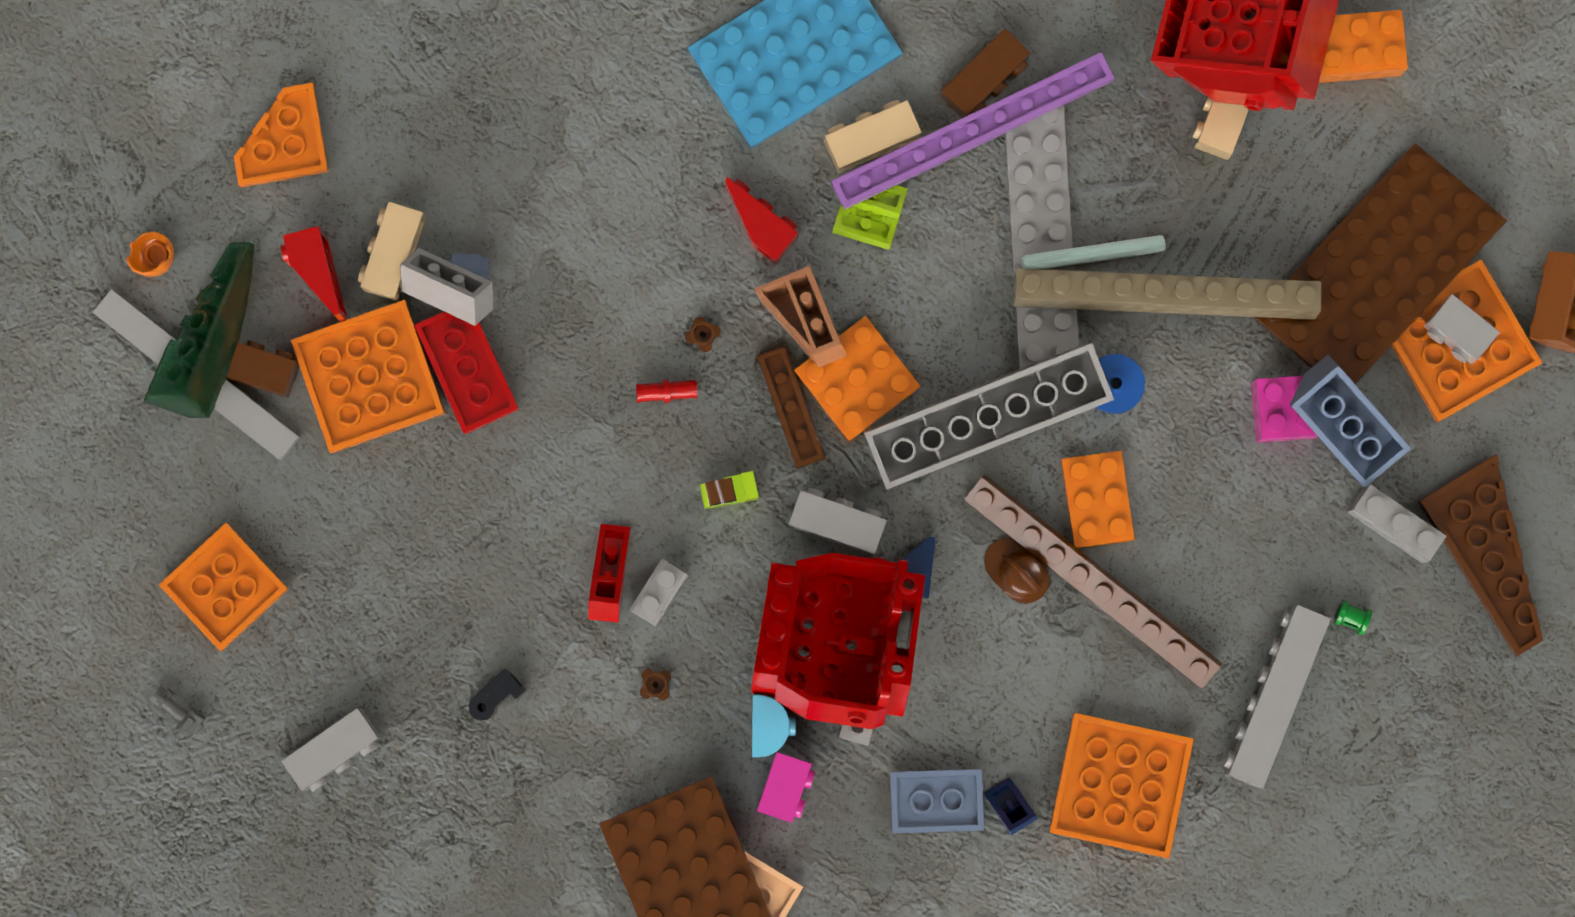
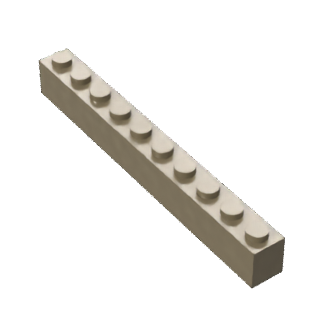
[1013,268,1321,320]

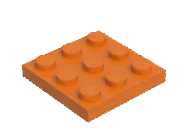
[794,316,921,442]
[159,523,289,652]

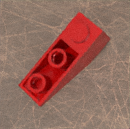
[725,177,798,265]

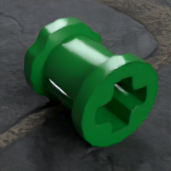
[1333,599,1372,635]

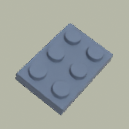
[890,769,984,834]

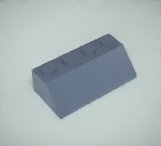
[1290,354,1411,488]

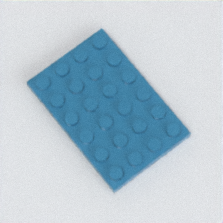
[688,0,903,149]

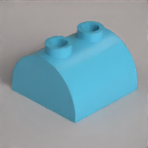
[752,695,796,757]

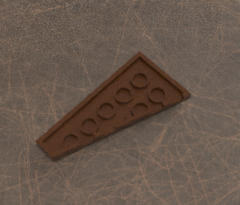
[1418,454,1543,656]

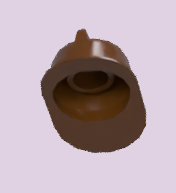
[984,538,1050,604]

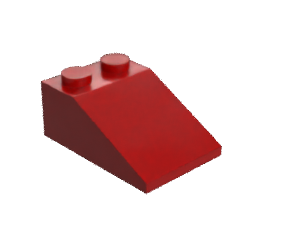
[280,226,348,322]

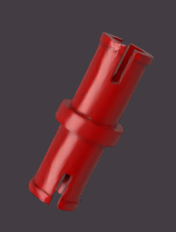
[636,379,697,403]

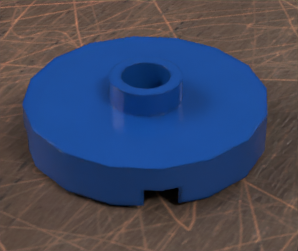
[1096,354,1145,414]

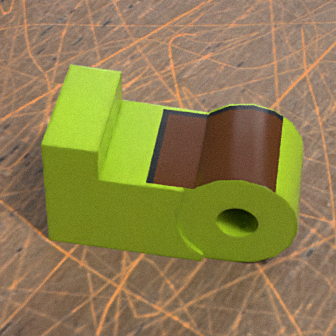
[699,471,759,509]

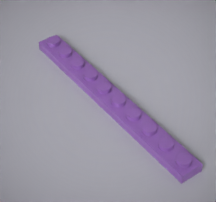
[831,52,1115,210]

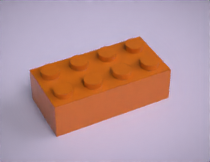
[1319,10,1408,83]

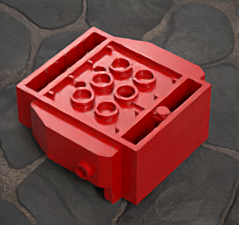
[1151,0,1339,111]
[751,553,925,729]

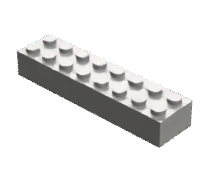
[864,342,1114,490]

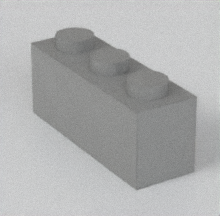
[400,248,493,326]
[1347,484,1446,563]
[788,487,887,556]
[281,708,382,793]

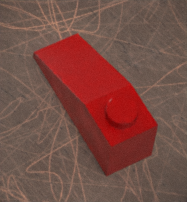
[588,524,631,623]

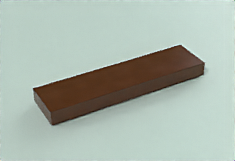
[757,346,825,469]

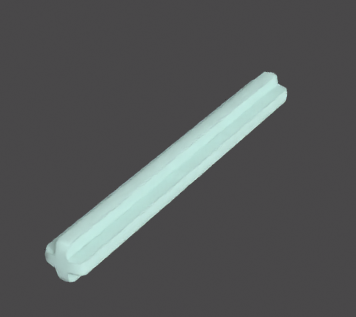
[1021,235,1166,270]

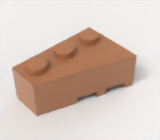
[754,266,847,368]

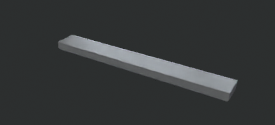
[92,289,300,461]

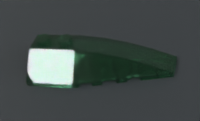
[144,242,254,418]

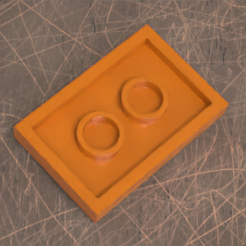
[1061,451,1135,548]

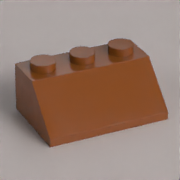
[1529,251,1575,353]

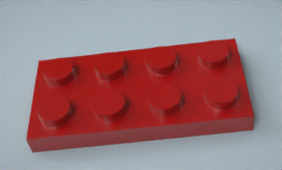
[414,311,519,435]

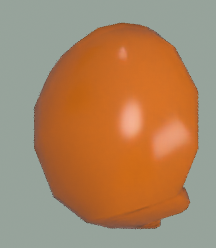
[126,231,174,277]

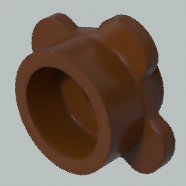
[685,317,720,352]
[640,669,671,701]

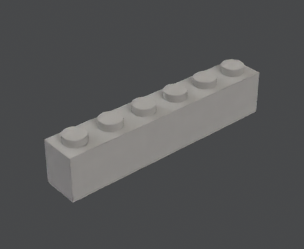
[1223,605,1331,789]

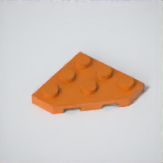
[234,83,329,188]

